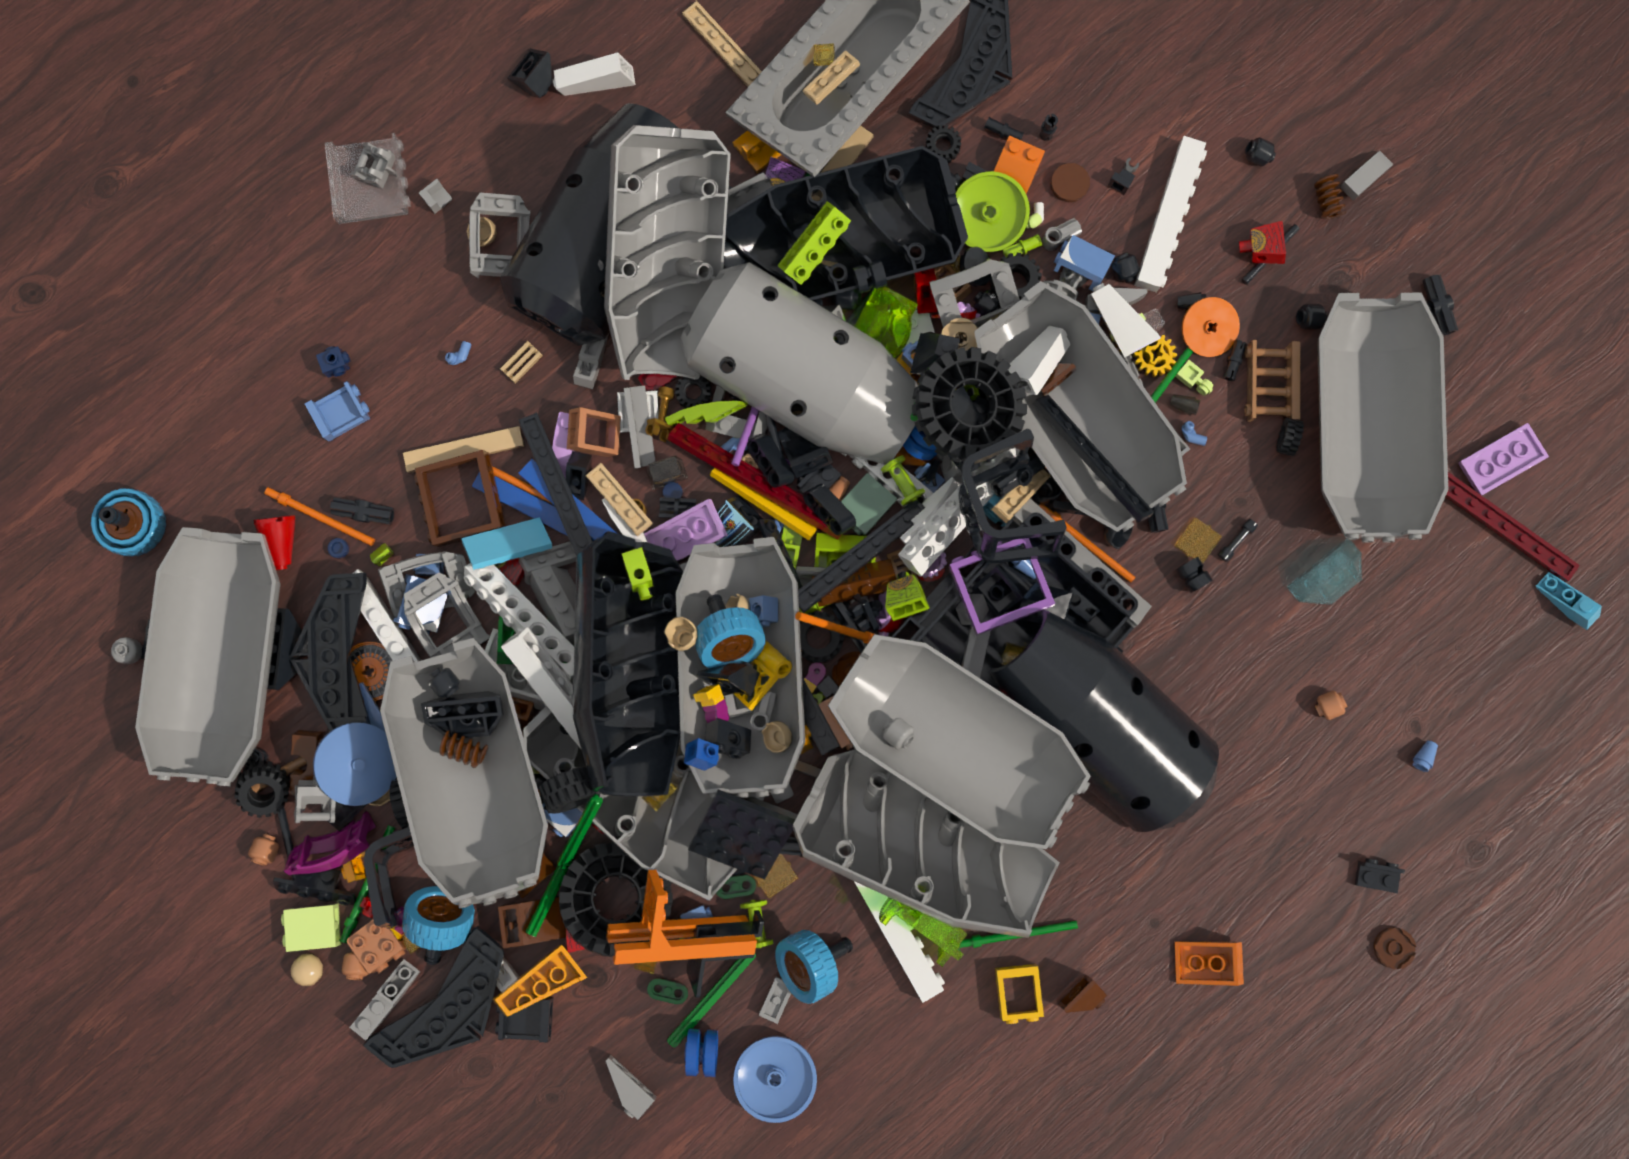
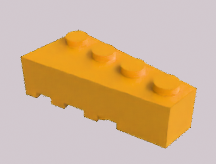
[493,945,587,1016]

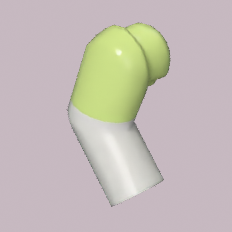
[1026,202,1044,229]

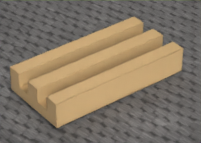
[500,341,543,384]

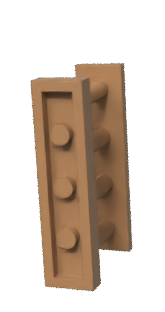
[1244,340,1300,422]

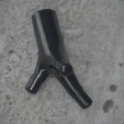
[918,459,941,486]

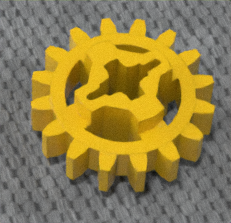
[1133,335,1177,377]

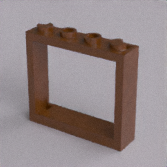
[414,450,506,547]

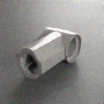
[1042,218,1082,251]
[750,691,777,732]

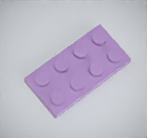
[1458,423,1549,495]
[644,499,728,562]

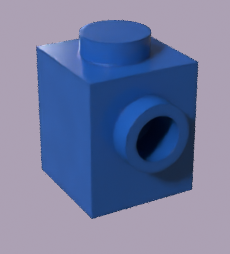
[684,738,719,771]

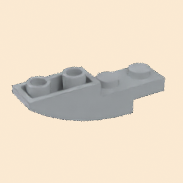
[349,959,420,1041]

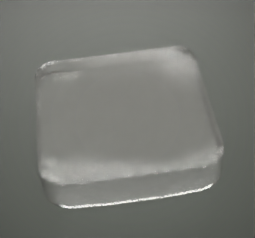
[1143,308,1165,331]

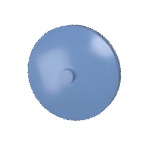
[313,722,396,806]
[733,1036,817,1123]

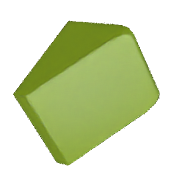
[370,543,394,566]

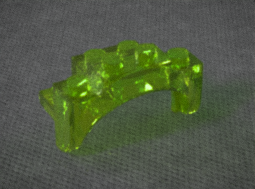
[854,287,918,358]
[879,897,967,967]

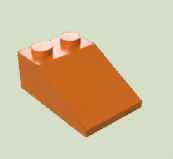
[994,136,1045,194]
[1175,942,1244,986]

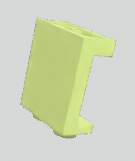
[281,903,341,952]

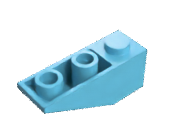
[1536,572,1602,630]

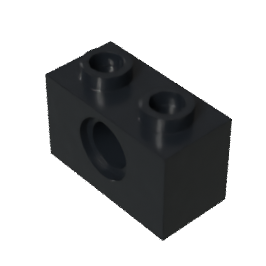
[705,718,752,759]

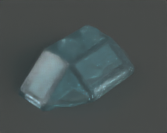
[1287,539,1362,605]

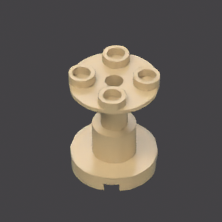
[941,318,978,351]

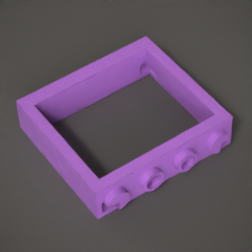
[949,538,1055,636]

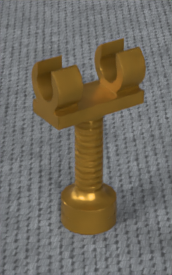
[645,387,674,443]

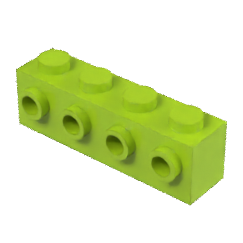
[777,201,851,285]

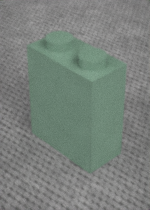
[841,473,897,536]

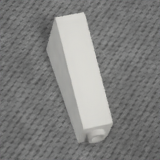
[553,53,636,96]
[1091,283,1160,358]
[1008,326,1070,395]

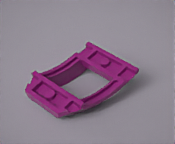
[284,811,376,875]

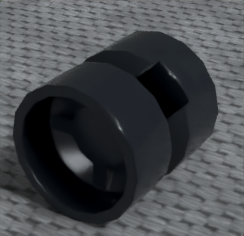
[853,260,887,294]
[1175,556,1213,593]

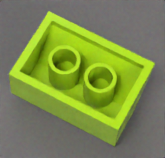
[815,533,876,568]

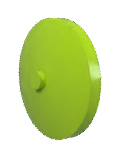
[956,171,1030,252]

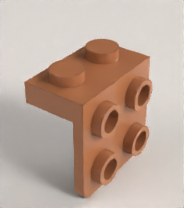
[347,920,409,974]

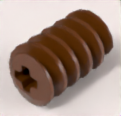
[1314,174,1347,219]
[440,730,488,768]

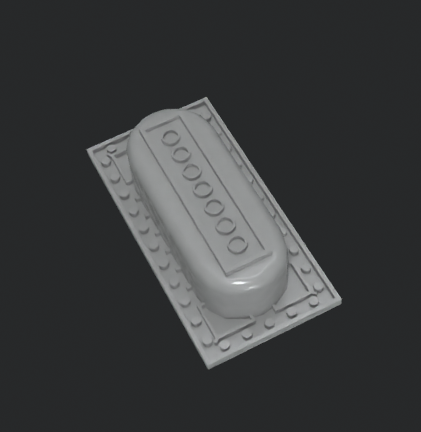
[726,0,970,177]

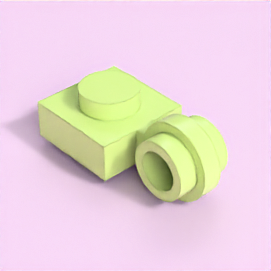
[1175,360,1213,396]

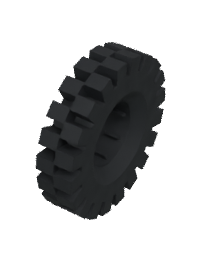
[912,347,1027,463]
[559,841,673,957]

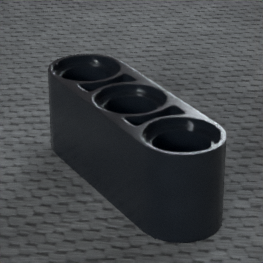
[747,435,794,488]
[803,484,856,536]

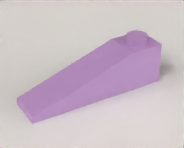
[552,412,573,479]

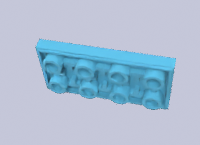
[462,517,552,570]

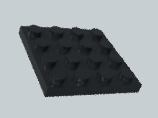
[688,789,796,880]

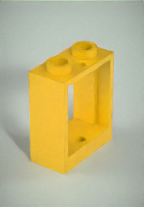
[995,964,1044,1024]

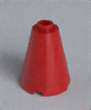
[254,515,296,570]

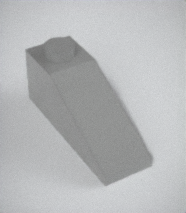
[606,1055,657,1120]

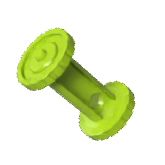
[880,455,925,506]
[740,900,774,948]

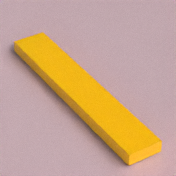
[710,468,819,540]

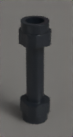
[1218,519,1258,562]

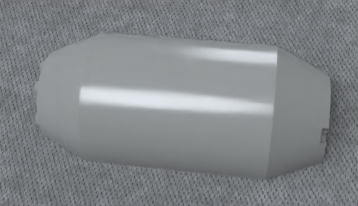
[974,281,1187,532]
[1318,293,1448,543]
[135,527,281,786]
[676,537,805,798]
[828,634,1091,849]
[380,638,548,908]

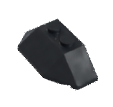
[267,608,302,690]
[421,691,504,739]

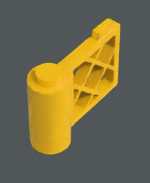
[733,640,792,711]

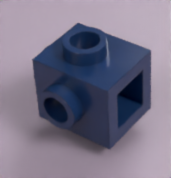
[316,346,351,378]

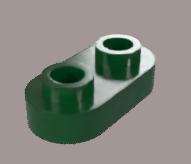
[717,875,756,899]
[647,978,689,1004]

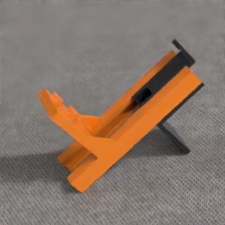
[606,869,764,998]

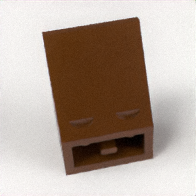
[498,896,566,948]

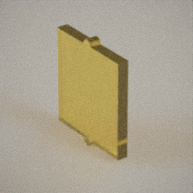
[1175,517,1222,563]
[753,854,798,899]

